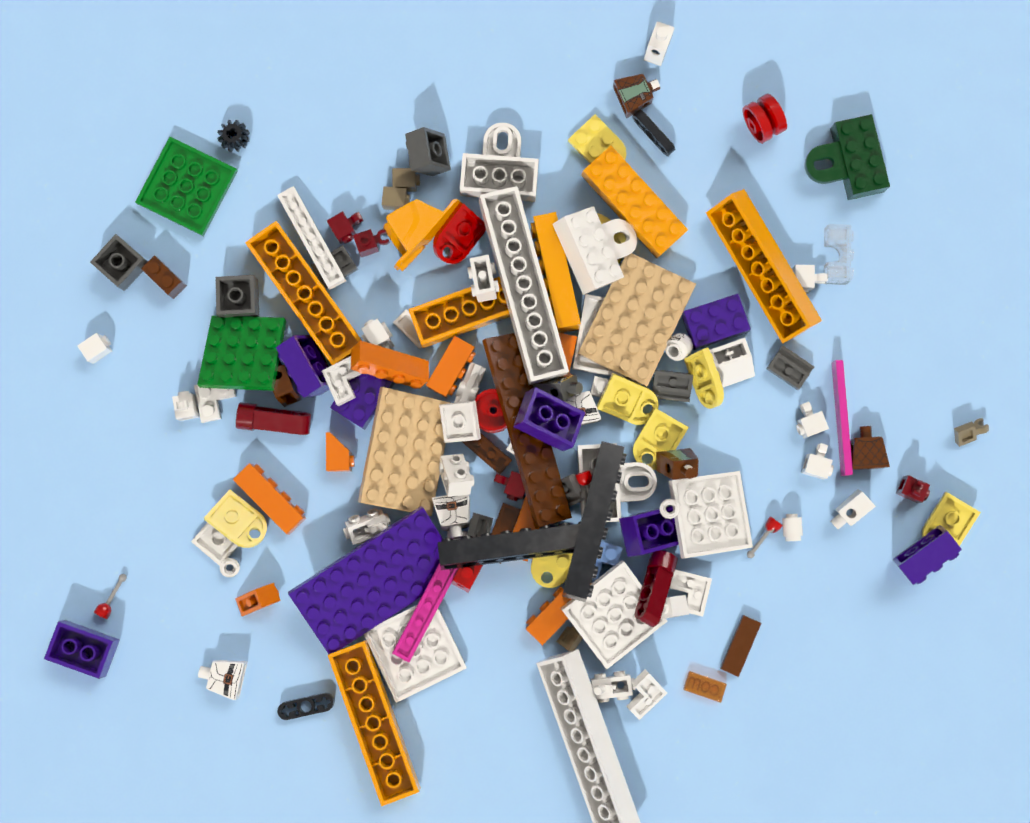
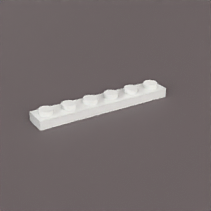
[277,186,346,290]

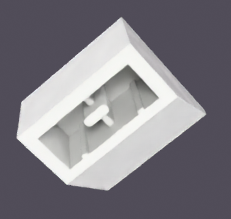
[710,338,755,388]

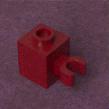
[327,211,364,244]
[353,229,390,258]
[494,471,525,502]
[896,475,930,503]

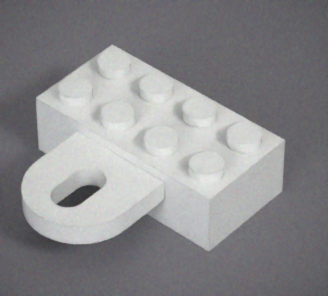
[460,123,539,202]
[553,206,637,295]
[577,443,657,522]

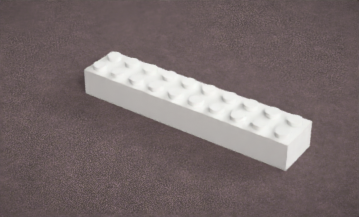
[479,186,569,385]
[536,649,641,823]

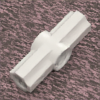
[454,362,486,403]

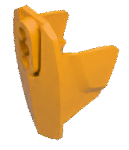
[383,199,462,272]

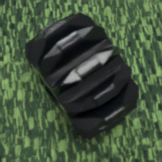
[217,120,250,152]

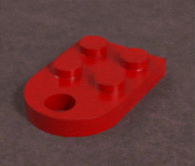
[433,202,486,264]

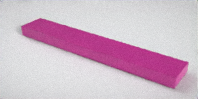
[831,360,853,476]
[392,563,459,662]

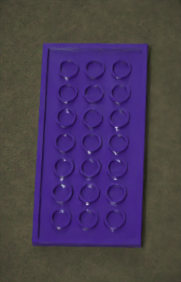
[288,506,442,654]

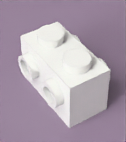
[467,255,500,302]
[361,318,394,349]
[439,454,474,497]

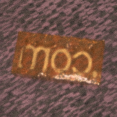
[683,671,727,703]

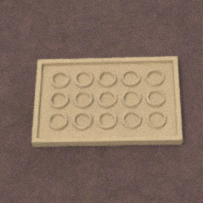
[578,253,696,387]
[358,387,450,516]

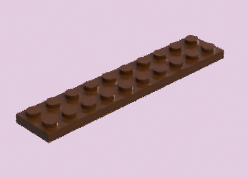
[482,333,572,528]

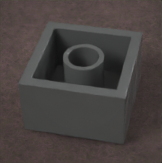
[405,127,451,176]
[90,234,148,291]
[215,275,259,318]

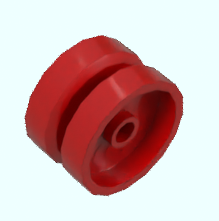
[742,93,787,144]
[474,389,507,433]

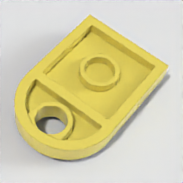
[568,114,626,164]
[684,348,724,409]
[596,373,659,425]
[633,408,689,470]
[204,490,267,548]
[922,492,981,546]
[531,553,573,588]

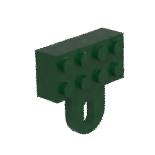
[804,114,890,200]

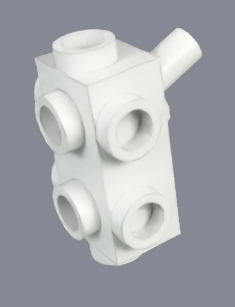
[343,508,391,545]
[591,671,636,703]

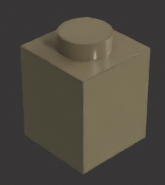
[392,168,420,192]
[382,186,410,211]

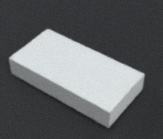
[393,309,422,349]

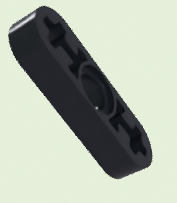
[632,110,676,156]
[277,693,335,720]

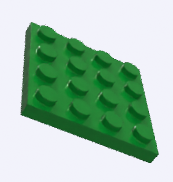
[135,137,238,237]
[197,316,287,391]

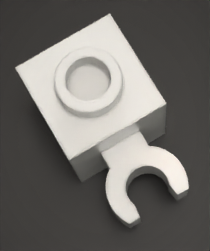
[792,265,827,294]
[172,391,199,421]
[796,402,829,438]
[801,443,834,480]

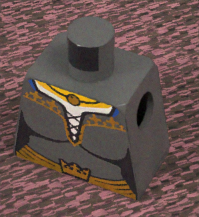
[533,373,583,401]

